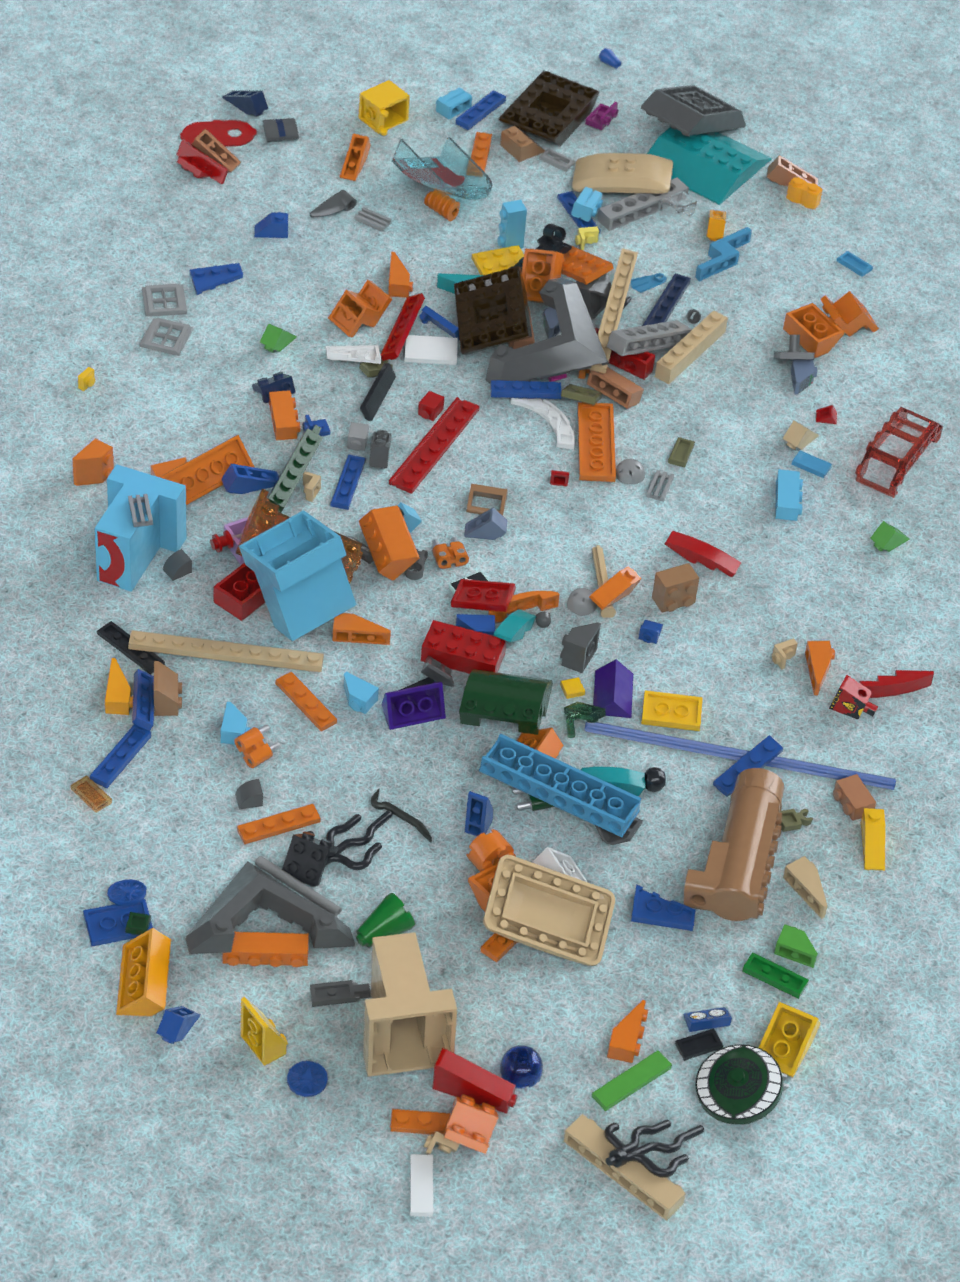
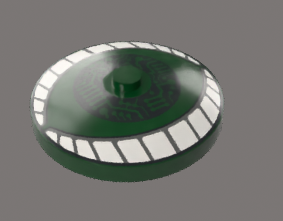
[695,1044,783,1125]

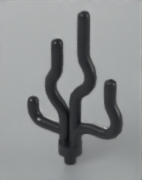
[308,810,393,870]
[604,1120,704,1178]

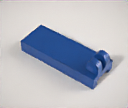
[419,306,460,341]

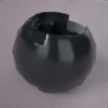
[645,767,666,792]

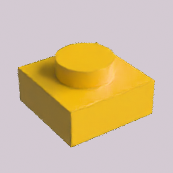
[78,367,95,391]

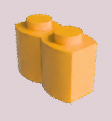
[786,177,823,210]

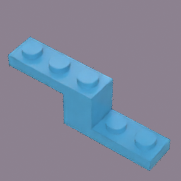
[695,227,752,281]

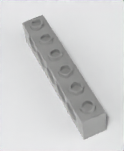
[597,178,689,231]
[607,320,692,356]

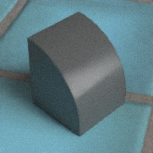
[163,549,192,581]
[235,779,263,810]

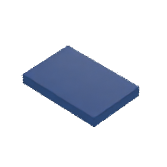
[83,899,153,947]

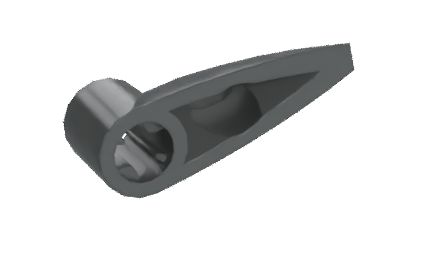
[310,190,357,217]

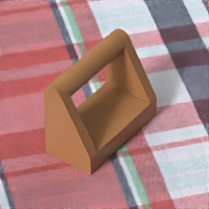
[466,483,508,516]

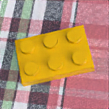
[471,245,524,275]
[641,690,703,731]

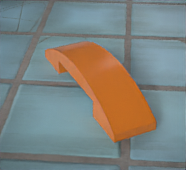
[488,591,560,623]

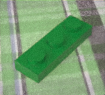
[742,952,809,999]

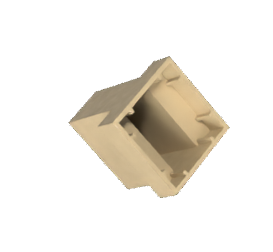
[363,932,457,1077]

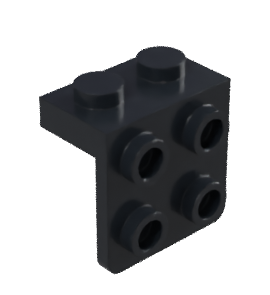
[282,831,339,887]

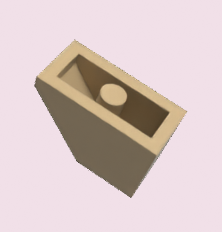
[782,420,819,450]

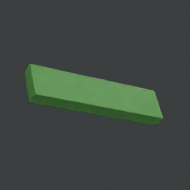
[592,1050,672,1111]

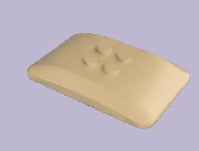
[572,153,673,194]
[483,855,615,966]

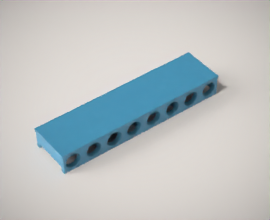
[479,733,642,837]

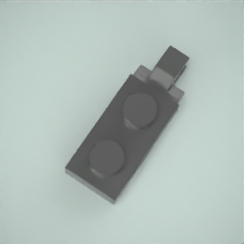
[310,980,370,1007]

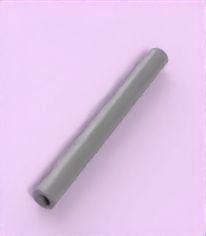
[255,856,342,917]

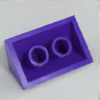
[593,659,634,718]
[381,682,446,730]

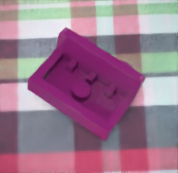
[585,102,619,131]

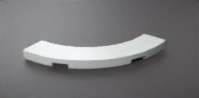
[511,398,575,450]

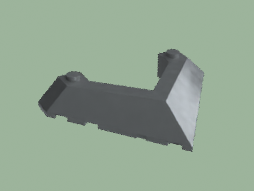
[486,278,609,384]
[185,861,355,954]

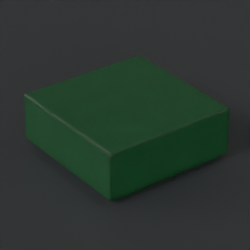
[125,912,151,935]

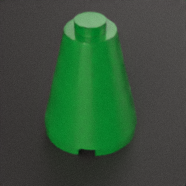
[356,893,415,948]

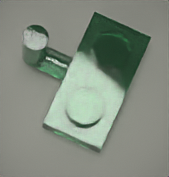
[564,702,606,738]

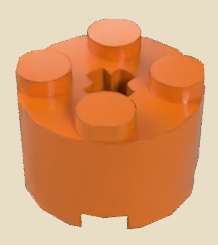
[466,829,516,872]

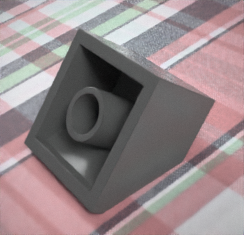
[560,622,601,673]

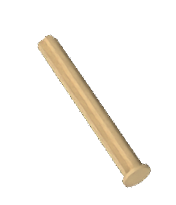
[592,545,616,618]

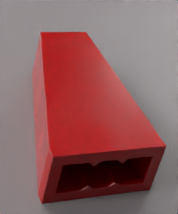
[433,1048,518,1114]

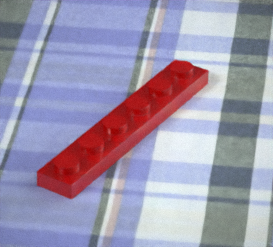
[380,293,425,361]

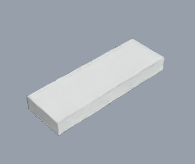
[410,1154,433,1217]

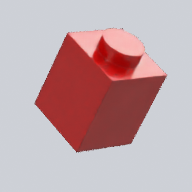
[418,391,445,421]

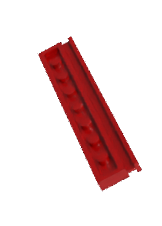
[389,397,480,494]

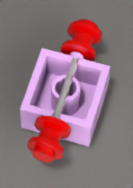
[210,513,287,565]

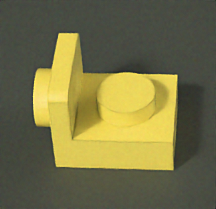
[575,226,599,250]

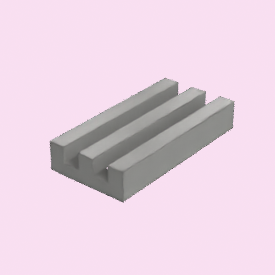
[539,148,575,172]
[354,207,391,232]
[646,470,674,502]
[128,494,153,527]

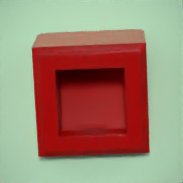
[816,405,837,424]
[550,470,569,487]

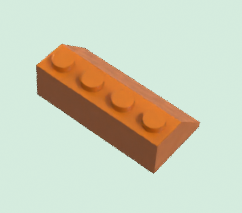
[359,506,420,580]

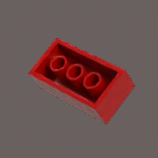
[213,563,265,621]
[421,620,506,674]

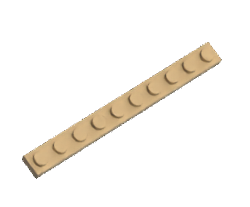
[589,248,638,374]
[128,630,324,672]

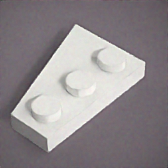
[326,345,381,364]

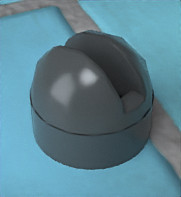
[687,309,701,324]
[536,612,551,628]

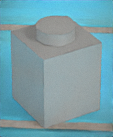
[347,422,369,451]

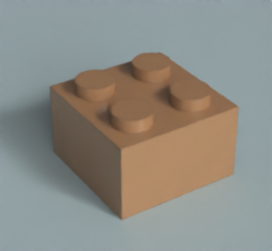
[652,563,699,613]

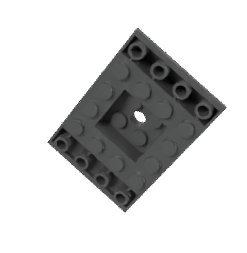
[641,85,746,136]

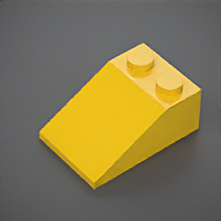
[241,996,288,1066]
[759,1002,821,1077]

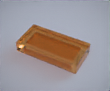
[71,775,112,813]

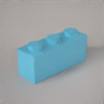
[497,200,527,249]
[775,469,803,521]

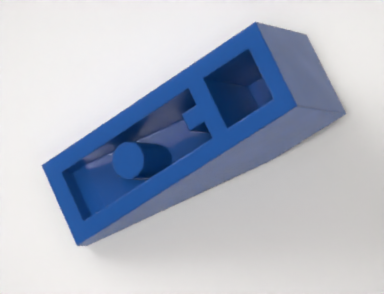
[221,464,279,494]
[465,791,494,836]

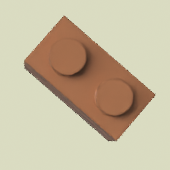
[833,774,877,821]

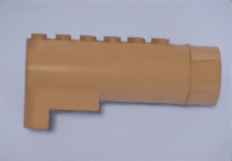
[684,768,785,921]

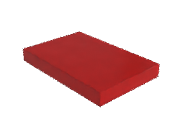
[451,579,516,612]

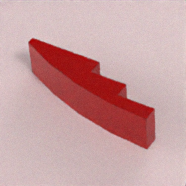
[664,531,741,577]
[859,670,934,698]

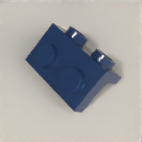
[252,372,296,403]

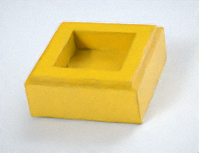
[560,677,585,699]

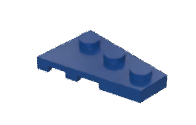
[189,263,243,295]
[631,884,696,931]

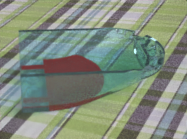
[392,137,493,200]

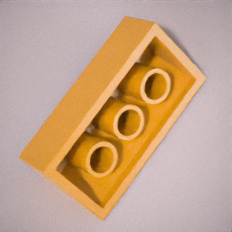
[116,928,171,1016]

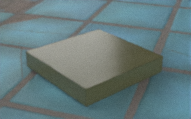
[561,384,602,405]

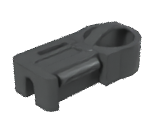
[405,549,428,580]

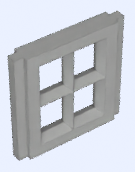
[142,283,187,317]
[139,318,193,356]

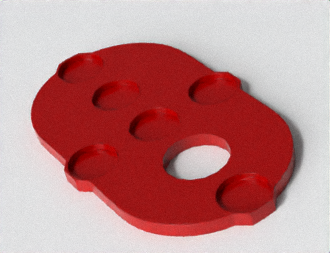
[180,120,257,147]

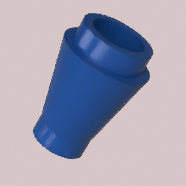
[599,48,622,69]

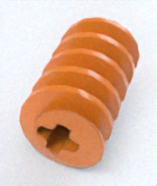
[424,189,460,221]

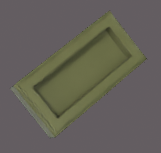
[668,437,695,468]

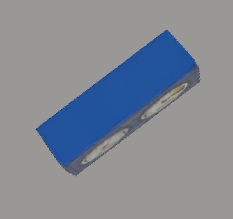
[684,1007,732,1032]

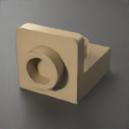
[303,471,321,502]
[771,638,798,670]
[424,1131,459,1155]

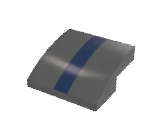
[263,118,299,141]

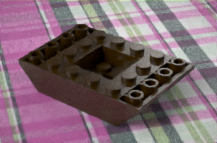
[499,70,599,146]
[454,266,532,355]

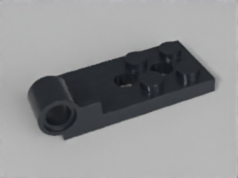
[508,223,572,273]

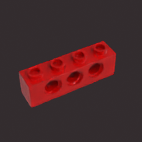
[595,327,655,380]

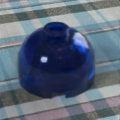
[500,1045,543,1089]

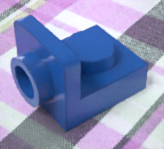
[302,415,330,436]
[638,620,663,644]

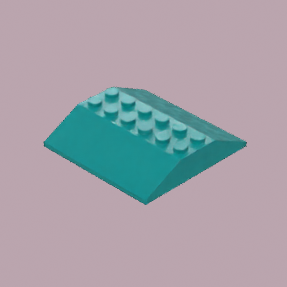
[647,127,772,205]

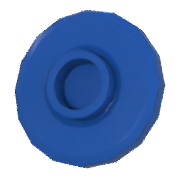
[107,879,147,905]
[287,1061,328,1097]

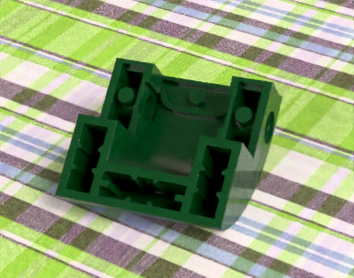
[459,669,553,735]

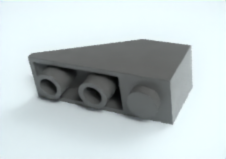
[369,430,392,468]

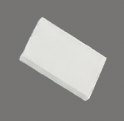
[404,335,458,365]

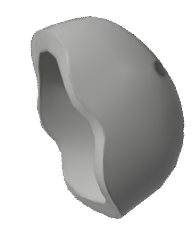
[616,459,645,484]
[567,588,597,616]

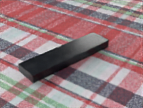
[360,363,396,421]
[97,621,165,675]

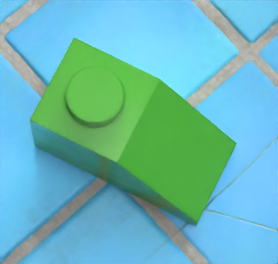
[260,323,297,352]
[870,521,910,552]
[774,924,818,968]

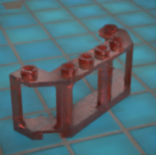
[855,406,943,498]

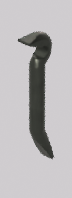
[370,789,432,843]

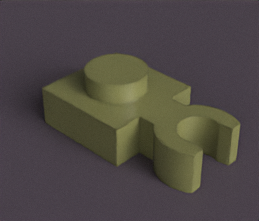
[359,360,393,377]
[780,809,813,832]

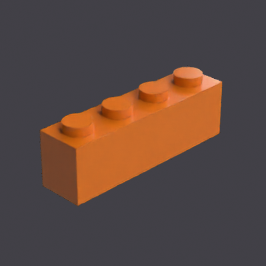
[222,932,309,967]

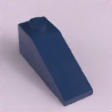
[222,90,268,116]

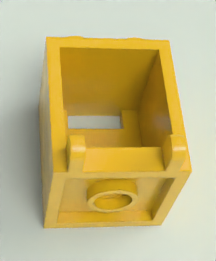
[359,80,410,136]

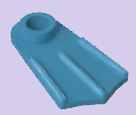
[630,273,667,293]

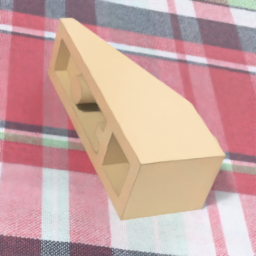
[783,856,828,919]

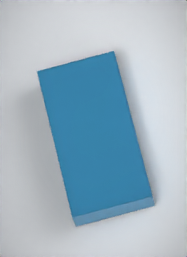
[837,251,873,277]
[792,450,832,478]

